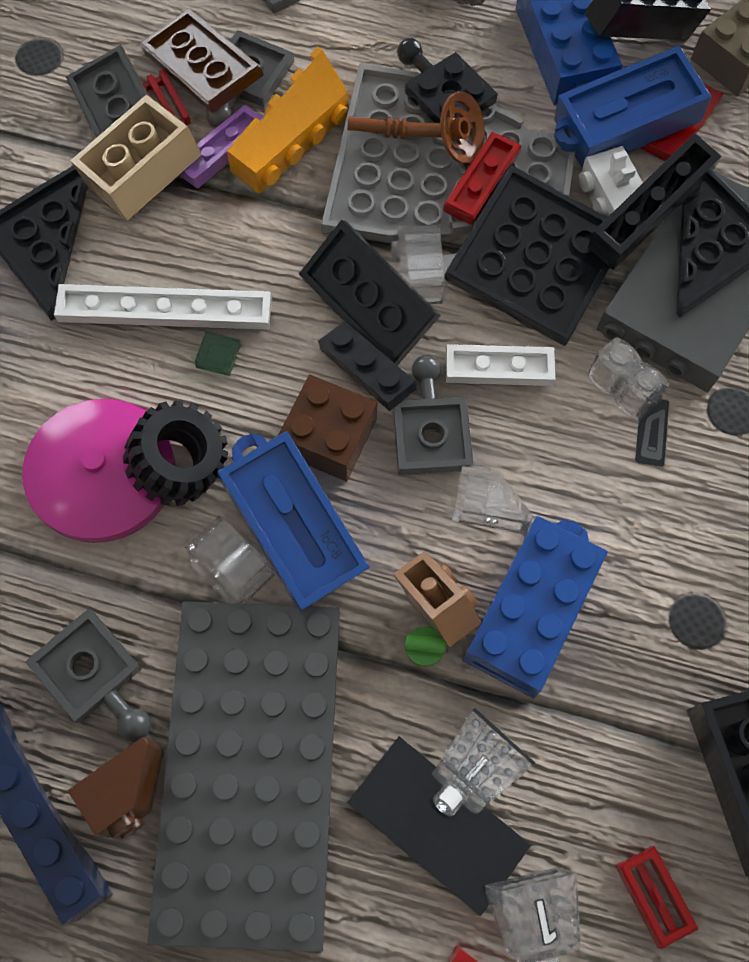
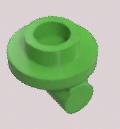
[405,626,446,667]

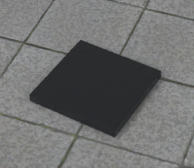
[443,164,610,346]

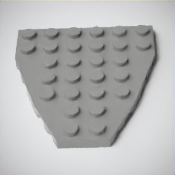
[321,63,575,243]

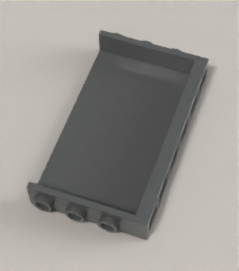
[596,170,749,393]

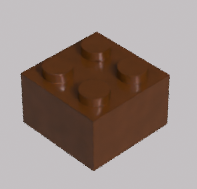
[278,374,377,482]

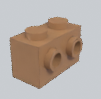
[394,551,482,647]

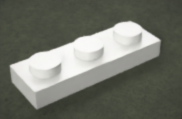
[446,344,556,386]

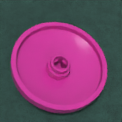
[22,399,176,543]

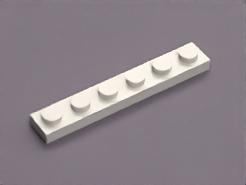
[54,284,272,330]

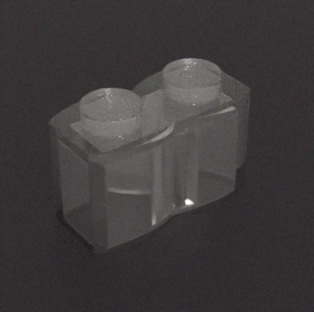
[588,337,669,420]
[185,515,275,604]

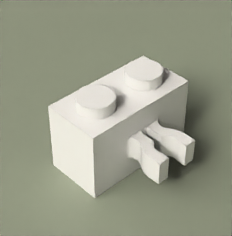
[579,146,643,217]

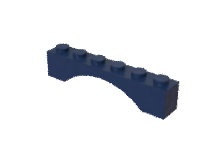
[0,703,113,925]

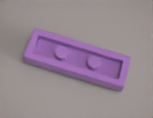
[179,105,263,189]

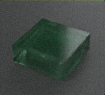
[194,331,241,376]

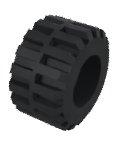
[123,400,228,506]

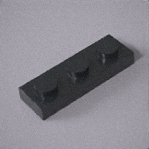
[318,321,417,411]

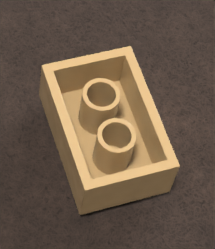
[70,95,202,221]

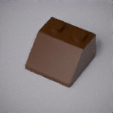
[67,736,164,839]

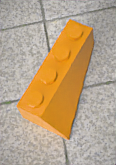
[227,46,348,194]

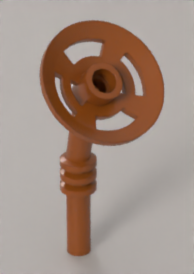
[347,92,485,164]

